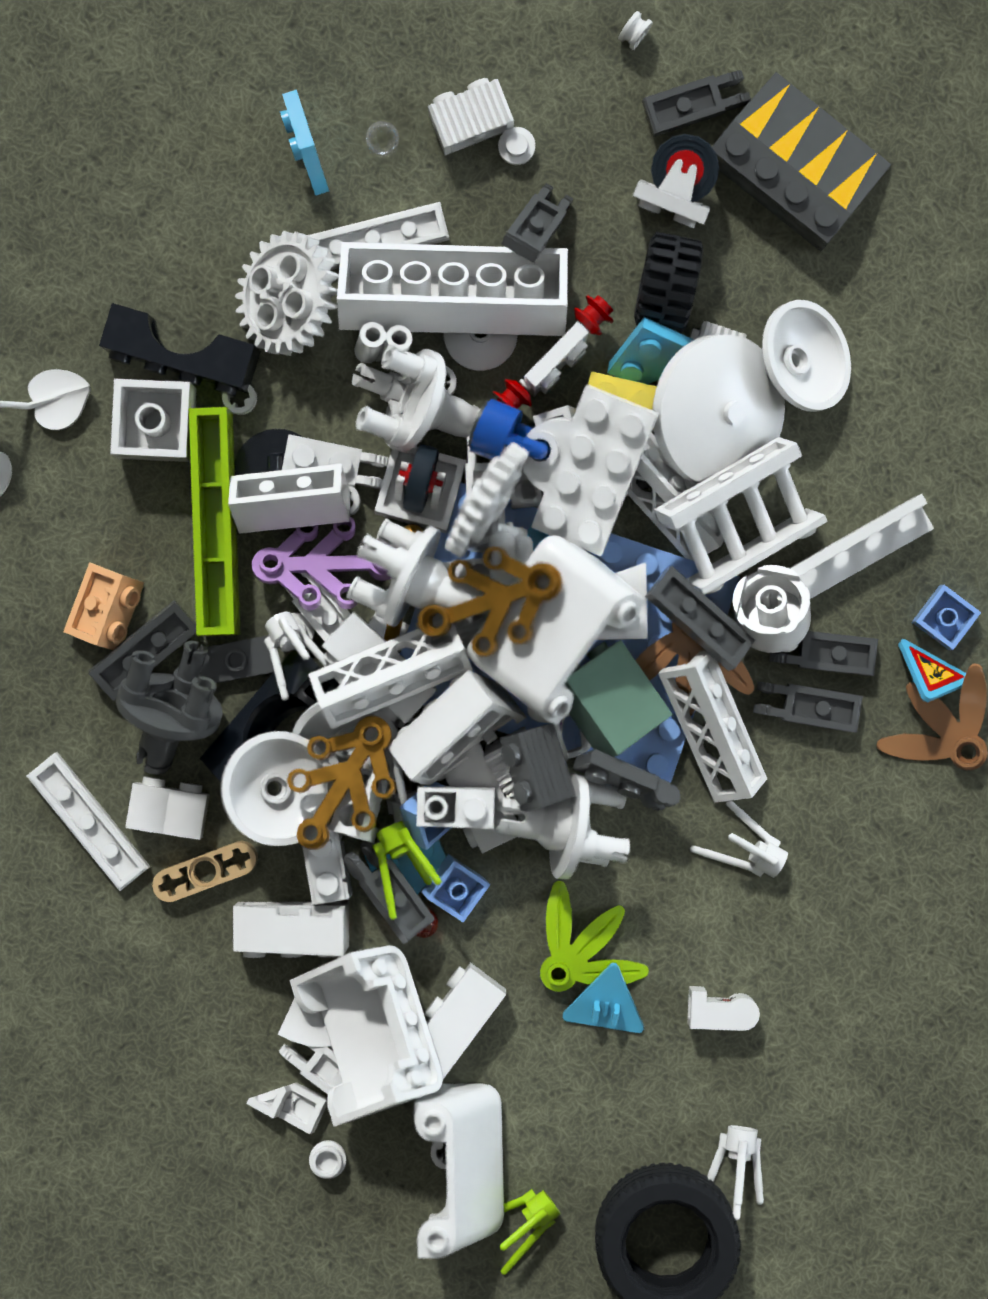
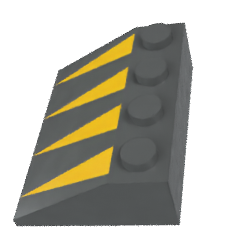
[712,72,892,252]

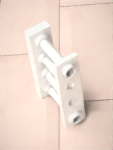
[654,437,828,595]

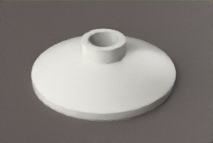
[444,333,518,371]

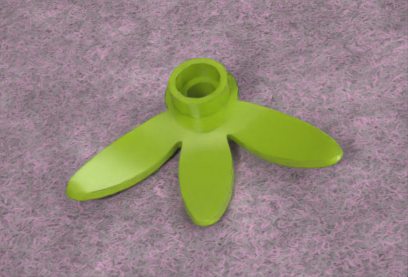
[540,881,649,992]

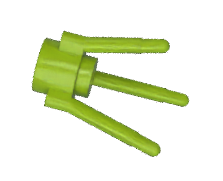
[372,821,442,920]
[500,1189,561,1275]

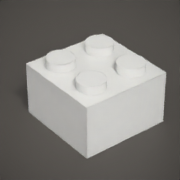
[110,379,196,462]

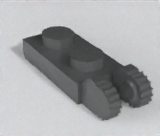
[642,70,751,137]
[501,183,573,263]
[769,631,878,676]
[753,681,863,733]
[573,749,681,811]
[343,841,435,944]

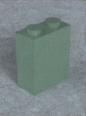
[564,640,673,757]

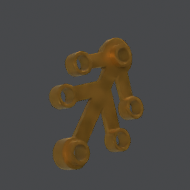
[418,546,563,656]
[287,716,396,850]

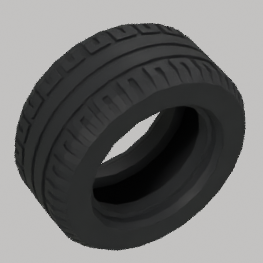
[595,1163,741,1299]

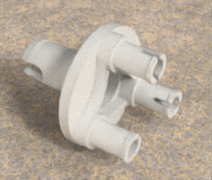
[352,344,480,452]
[346,518,485,627]
[494,773,630,880]

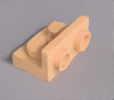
[63,562,144,650]

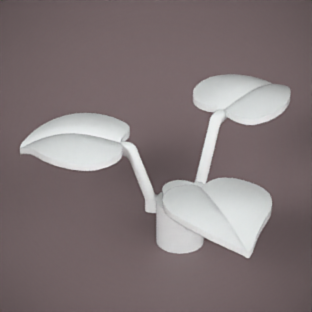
[0,369,91,496]

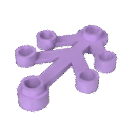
[252,517,391,610]

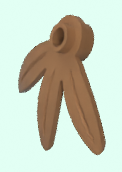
[635,621,754,716]
[876,664,988,771]

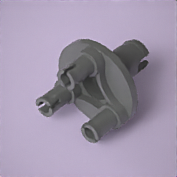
[116,641,223,775]

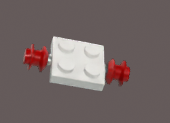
[492,295,614,409]

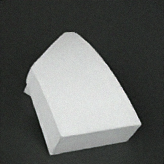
[246,1082,328,1134]

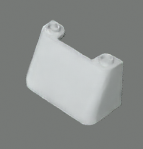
[467,535,647,725]
[290,945,443,1127]
[414,1083,504,1258]

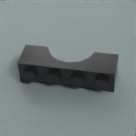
[99,303,261,396]
[200,649,339,782]

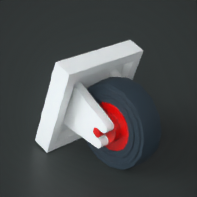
[633,134,719,228]
[374,444,466,534]

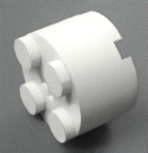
[733,565,811,653]

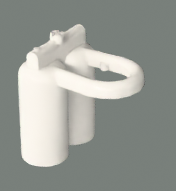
[354,322,412,364]
[469,522,533,586]

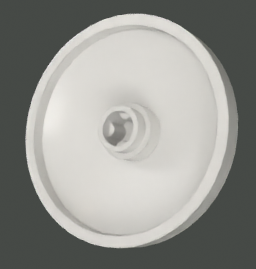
[653,334,785,484]

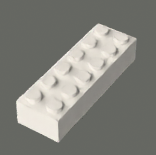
[337,242,568,336]

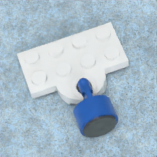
[468,385,659,556]

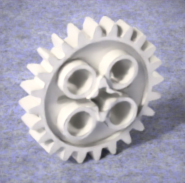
[235,231,339,356]
[444,442,529,558]

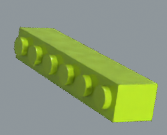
[189,407,240,636]

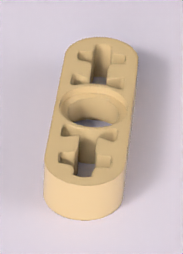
[152,841,258,902]

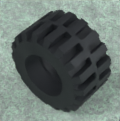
[634,232,703,333]

